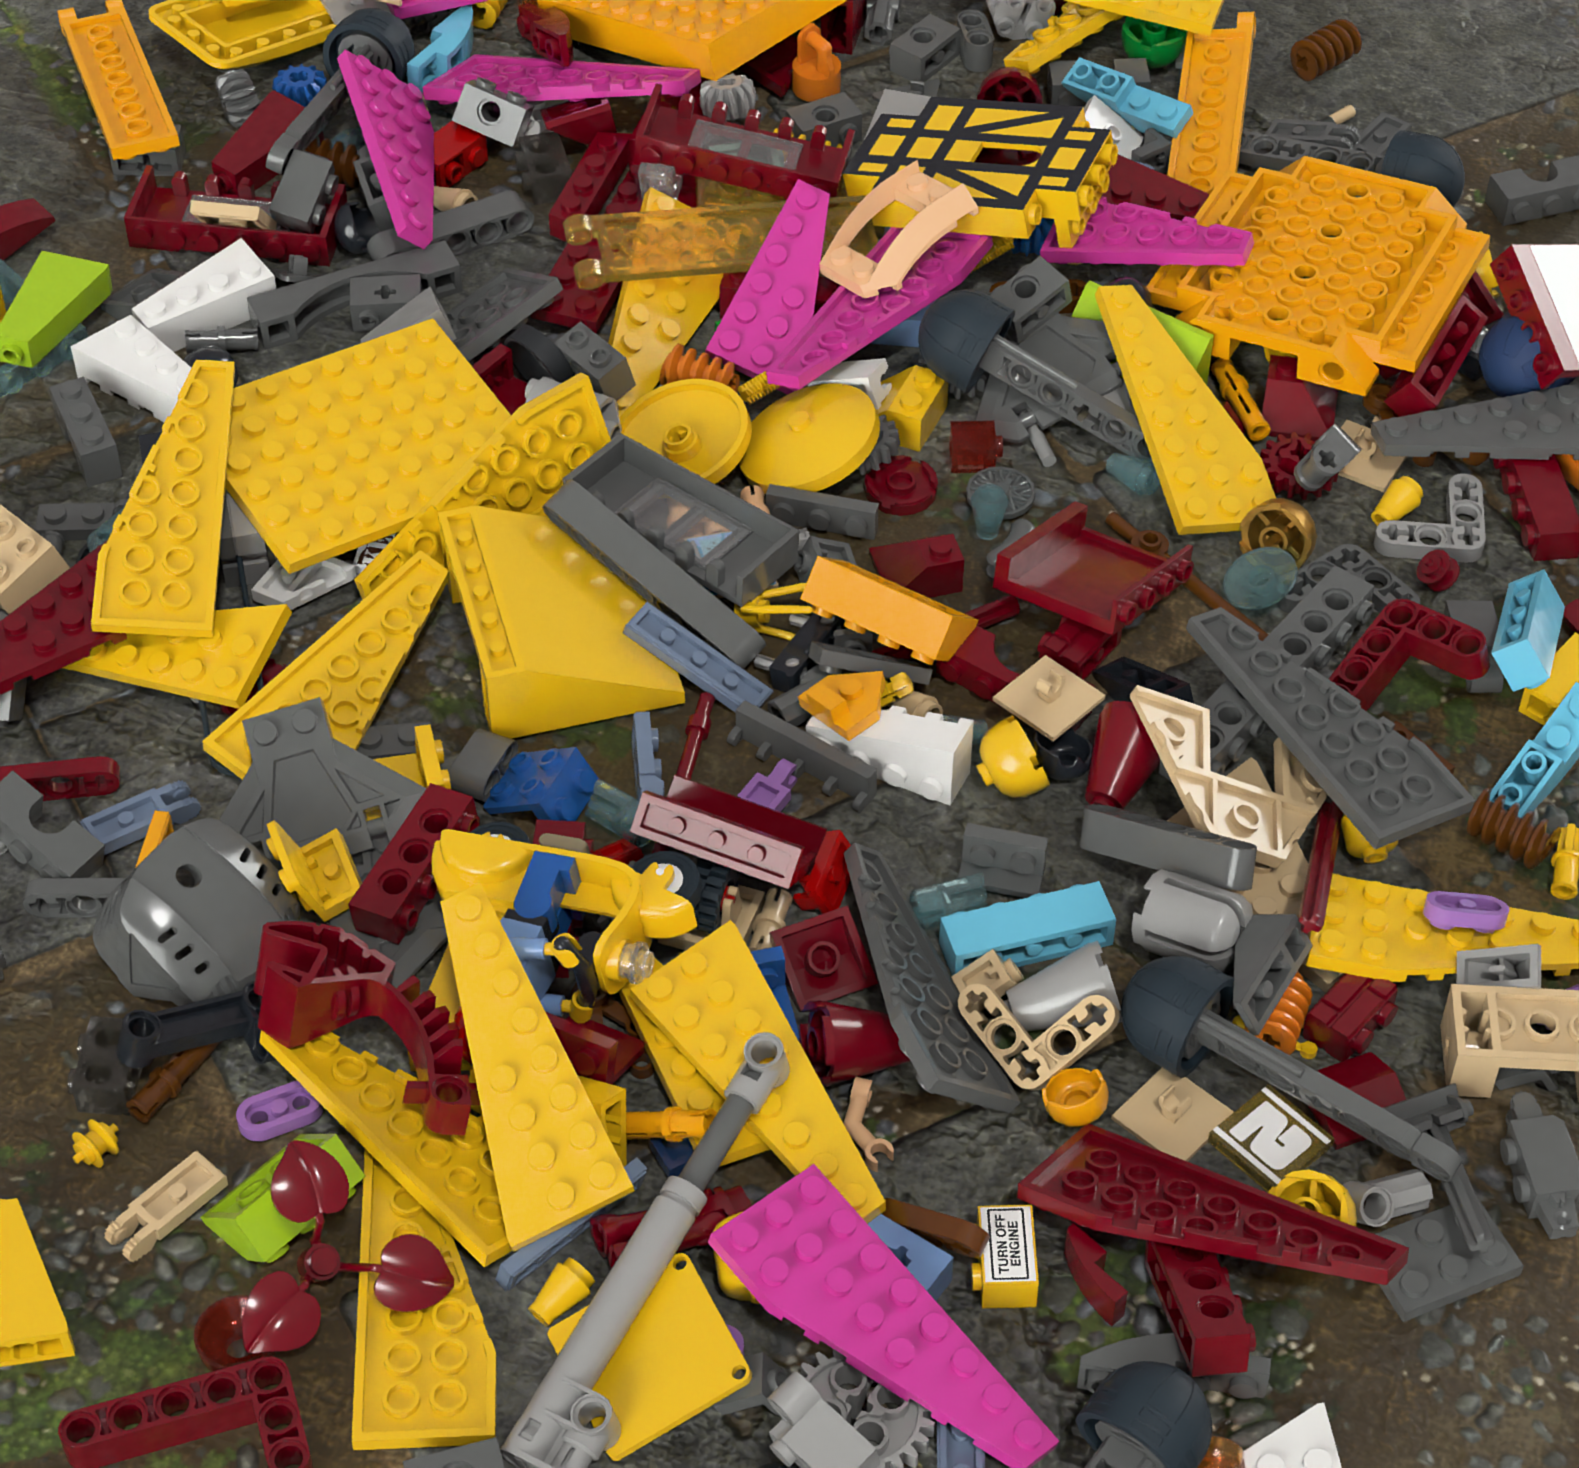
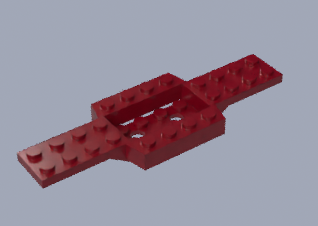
[530,73,736,333]

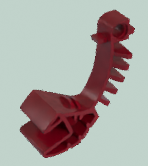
[253,921,481,1135]

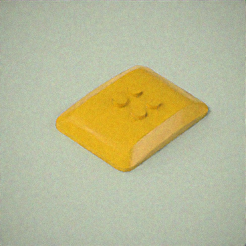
[149,0,337,69]

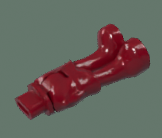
[590,1185,752,1270]

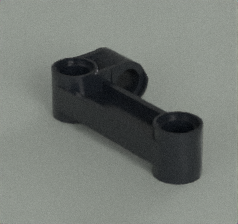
[116,981,276,1068]

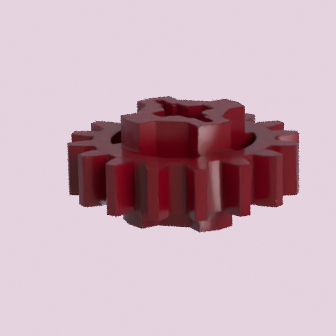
[1260,432,1339,500]

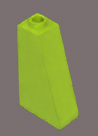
[0,251,113,368]

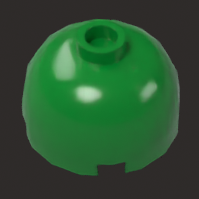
[1122,16,1186,69]

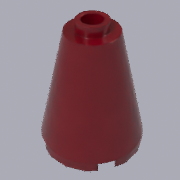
[1085,701,1160,809]
[799,1000,911,1087]

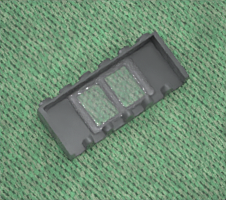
[563,433,800,607]

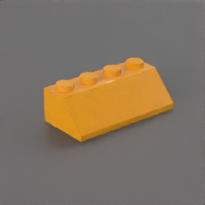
[800,556,979,665]

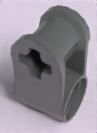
[1294,423,1362,491]

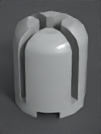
[1131,869,1253,974]

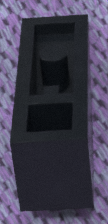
[1092,656,1194,704]

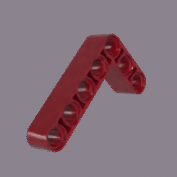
[1328,599,1490,712]
[58,1356,313,1468]

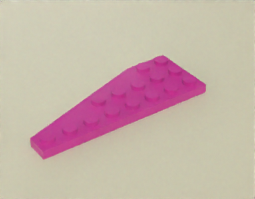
[766,227,993,389]
[708,1164,1060,1468]

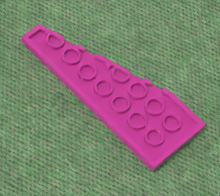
[337,49,435,249]
[422,54,701,105]

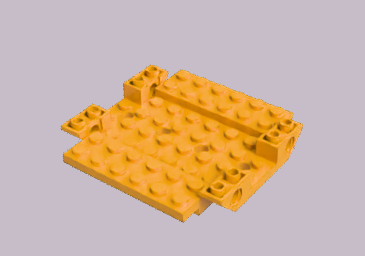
[1146,156,1490,397]

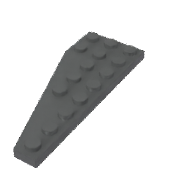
[843,843,1021,1113]

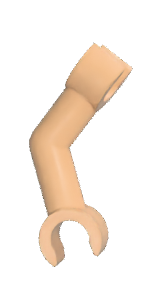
[843,1077,894,1172]

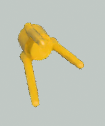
[734,583,813,641]

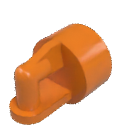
[792,23,841,102]

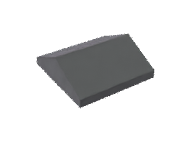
[100,269,187,321]

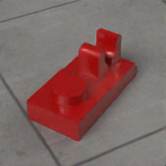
[793,830,851,914]

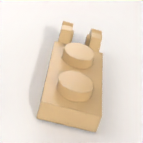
[104,1151,228,1262]

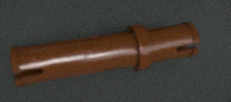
[126,1041,223,1123]

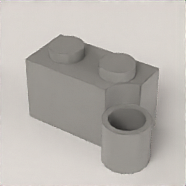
[767,1371,880,1468]

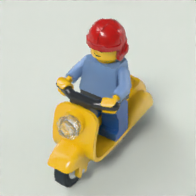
[431,822,702,1066]

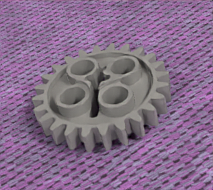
[801,1349,935,1468]

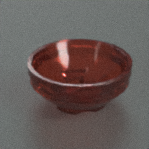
[194,1295,275,1371]

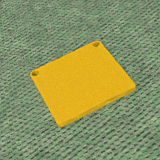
[547,1253,752,1461]

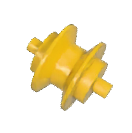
[72,1119,119,1168]

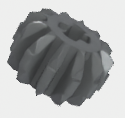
[216,69,259,127]

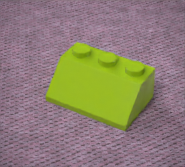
[200,1133,365,1263]

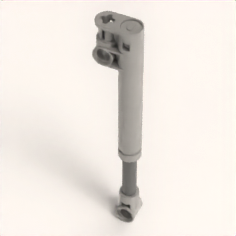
[500,1032,790,1468]

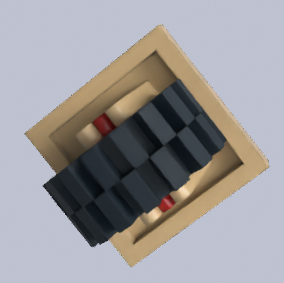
[658,857,765,950]

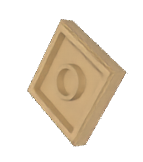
[190,200,277,230]

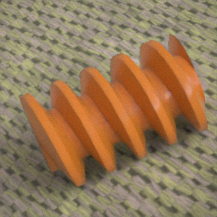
[659,343,740,394]
[1244,971,1313,1055]

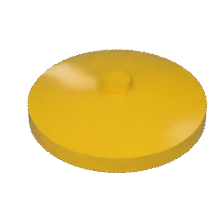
[619,379,752,500]
[739,383,880,494]

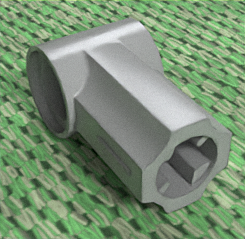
[1343,1169,1433,1227]

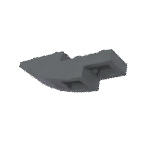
[1077,1333,1271,1399]

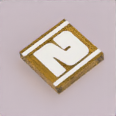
[1208,1084,1334,1192]

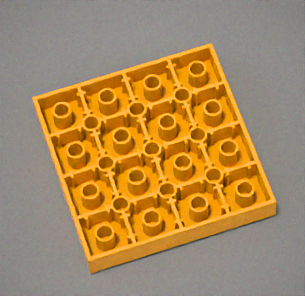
[537,0,847,81]

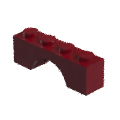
[936,626,1095,732]

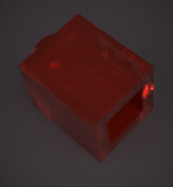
[949,420,1003,473]

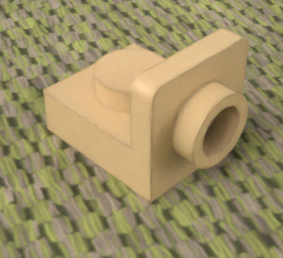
[951,949,1024,1012]

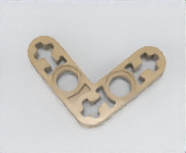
[958,983,1119,1091]

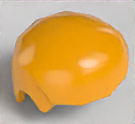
[1042,1068,1109,1127]

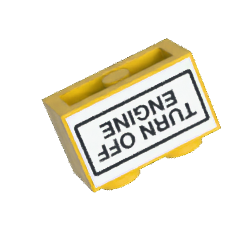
[971,1205,1039,1309]

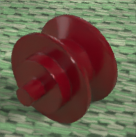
[1417,549,1460,592]

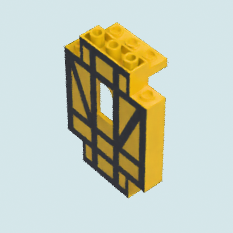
[842,97,1118,249]

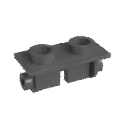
[1383,1083,1474,1152]

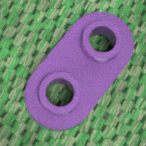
[1423,891,1509,933]
[236,1080,324,1141]

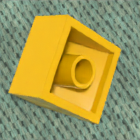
[876,365,948,452]

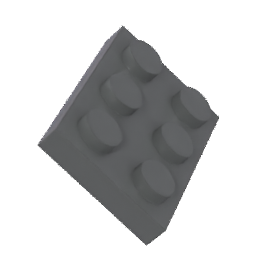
[1375,1197,1524,1322]

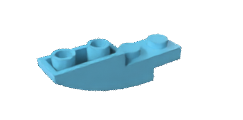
[406,4,473,93]
[1061,57,1194,138]
[1489,682,1579,818]

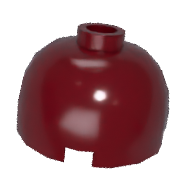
[977,67,1042,104]

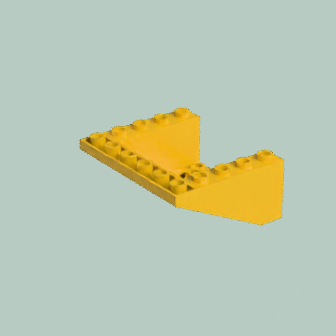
[438,505,685,739]

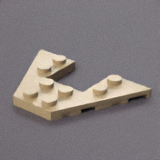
[1130,685,1328,868]

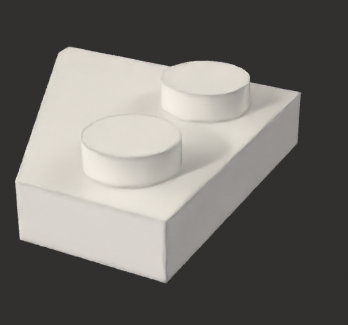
[251,557,356,610]
[1240,1403,1342,1468]

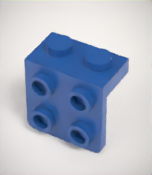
[483,747,601,821]

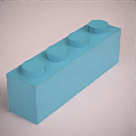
[1491,569,1565,692]
[939,881,1116,976]

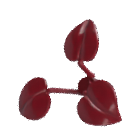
[242,1140,454,1354]

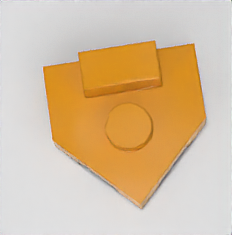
[797,671,885,741]

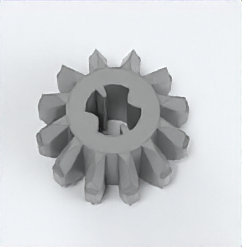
[699,73,756,121]

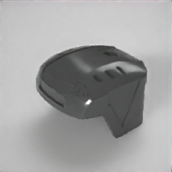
[93,818,301,1006]

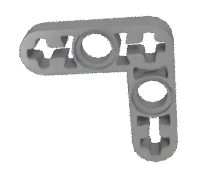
[1373,473,1486,563]

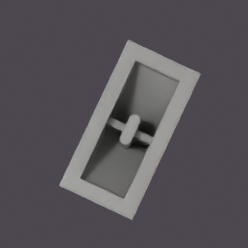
[1456,944,1541,989]

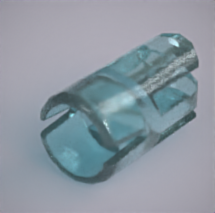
[584,779,651,847]
[910,873,988,930]

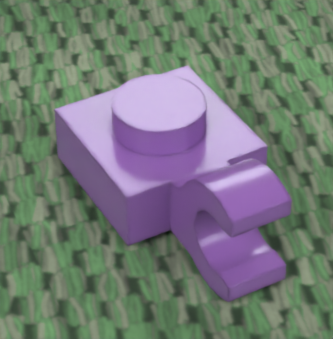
[737,758,797,812]

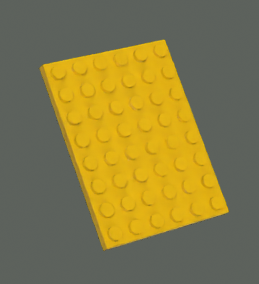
[225,318,511,574]

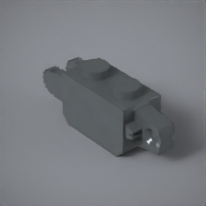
[1500,1090,1579,1239]

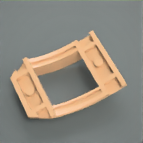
[819,160,979,298]

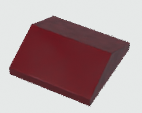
[769,905,878,1012]
[1308,1052,1406,1150]

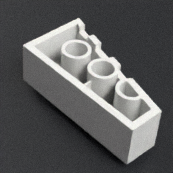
[132,238,276,352]
[71,315,191,422]
[806,705,974,806]

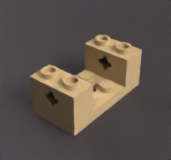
[1440,984,1579,1102]

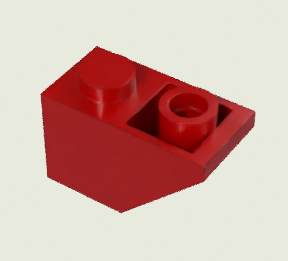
[434,121,488,188]

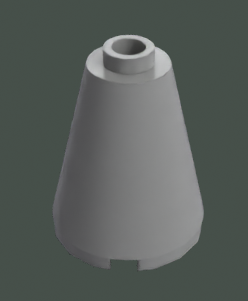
[1003,941,1122,1031]

